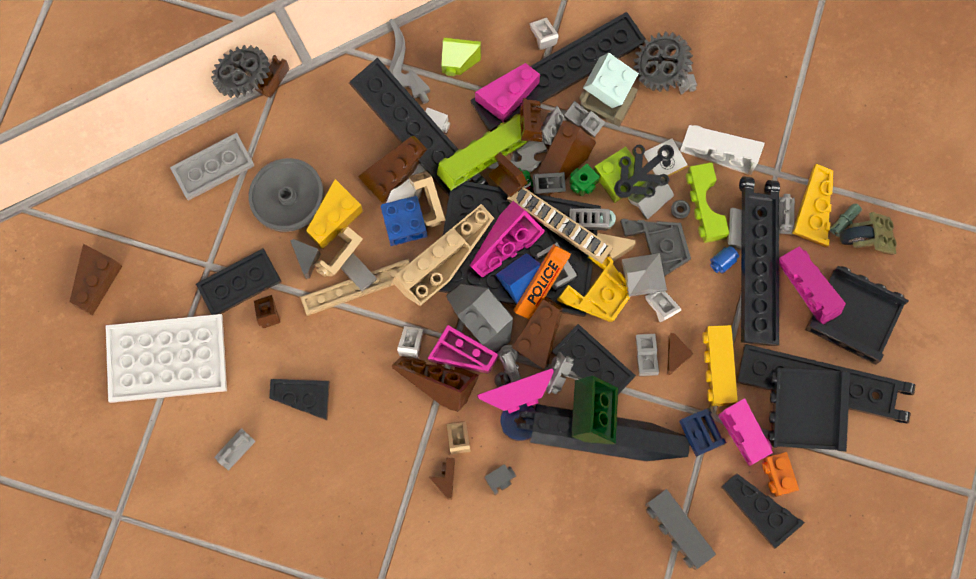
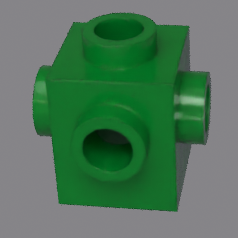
[569,164,600,196]

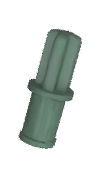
[830,203,862,237]

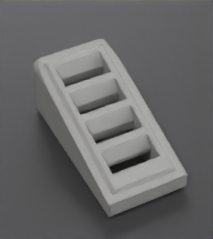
[569,209,610,231]

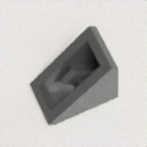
[533,173,566,194]
[290,239,321,279]

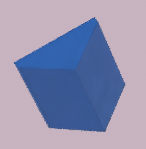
[495,253,541,304]

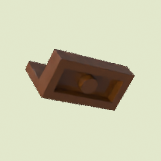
[488,152,527,197]

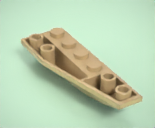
[392,204,494,306]

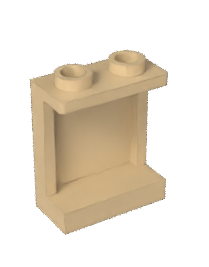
[408,171,445,227]
[314,227,363,277]

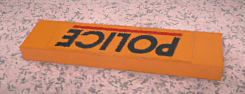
[513,244,571,320]

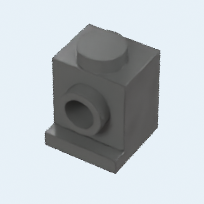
[484,464,516,495]

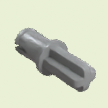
[499,350,521,383]

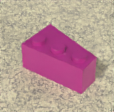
[475,63,540,122]
[428,325,499,374]

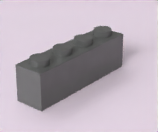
[645,489,716,570]

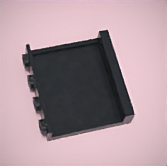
[805,266,909,365]
[768,367,850,452]

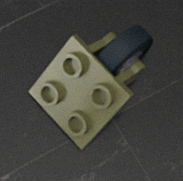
[839,212,897,255]

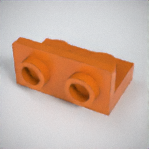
[762,452,799,497]

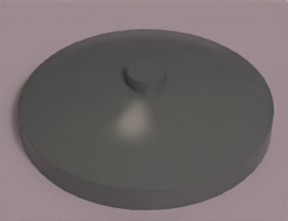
[249,158,324,232]

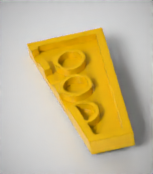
[792,164,833,247]

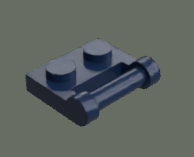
[679,408,727,457]

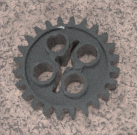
[633,31,693,92]
[211,45,270,98]

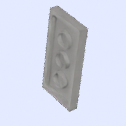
[170,133,255,201]

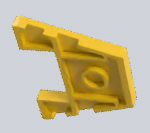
[557,256,630,322]

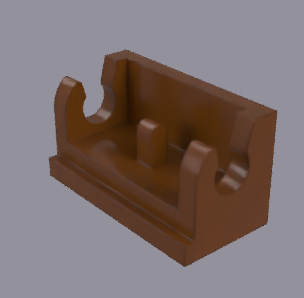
[255,55,290,98]
[520,98,542,142]

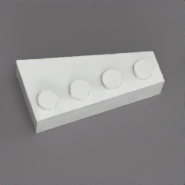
[680,125,765,175]

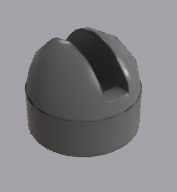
[494,372,510,387]

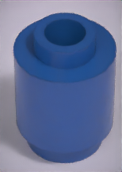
[710,246,739,274]

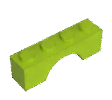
[686,162,729,243]

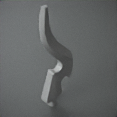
[389,19,430,104]
[488,140,549,172]

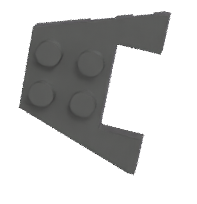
[621,219,691,277]

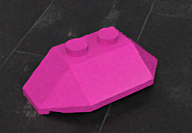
[477,368,554,413]

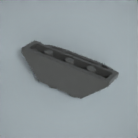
[446,283,513,353]

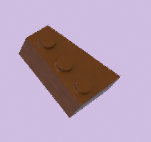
[69,244,122,315]
[512,297,563,369]

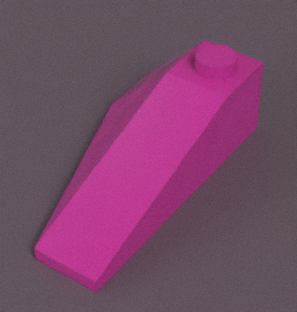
[470,201,545,277]

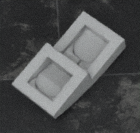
[564,101,605,137]
[341,253,377,292]
[636,334,659,376]

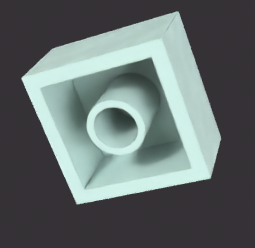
[583,53,639,108]

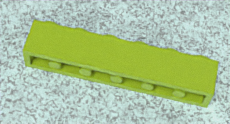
[437,114,528,190]

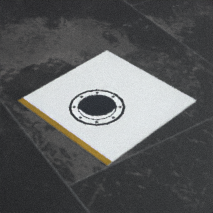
[644,138,688,178]

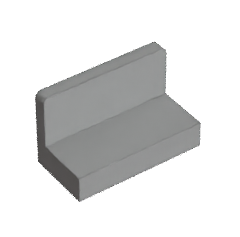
[628,174,674,219]

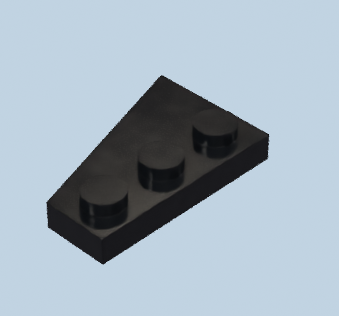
[269,379,330,420]

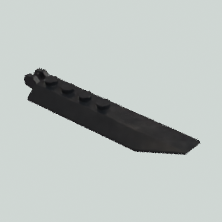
[517,404,690,462]

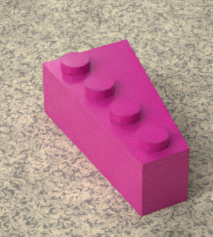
[779,246,846,324]

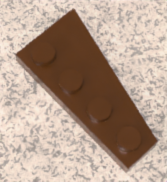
[358,136,427,203]

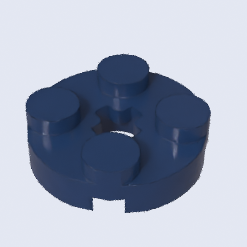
[500,403,535,441]

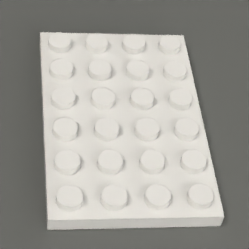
[106,314,227,403]

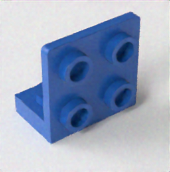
[381,196,427,246]

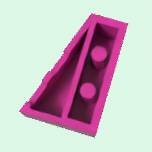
[718,398,773,466]

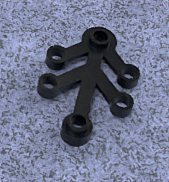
[614,144,674,198]

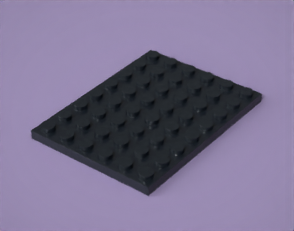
[438,181,601,317]

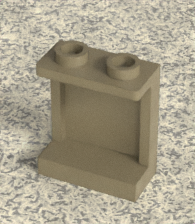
[579,87,638,127]

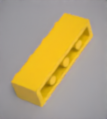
[702,325,738,406]

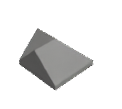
[622,253,667,297]

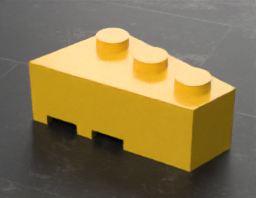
[306,179,363,249]

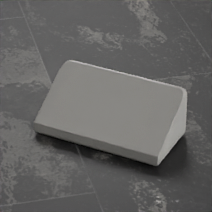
[728,208,742,250]

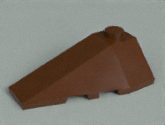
[531,120,596,196]
[392,356,479,412]

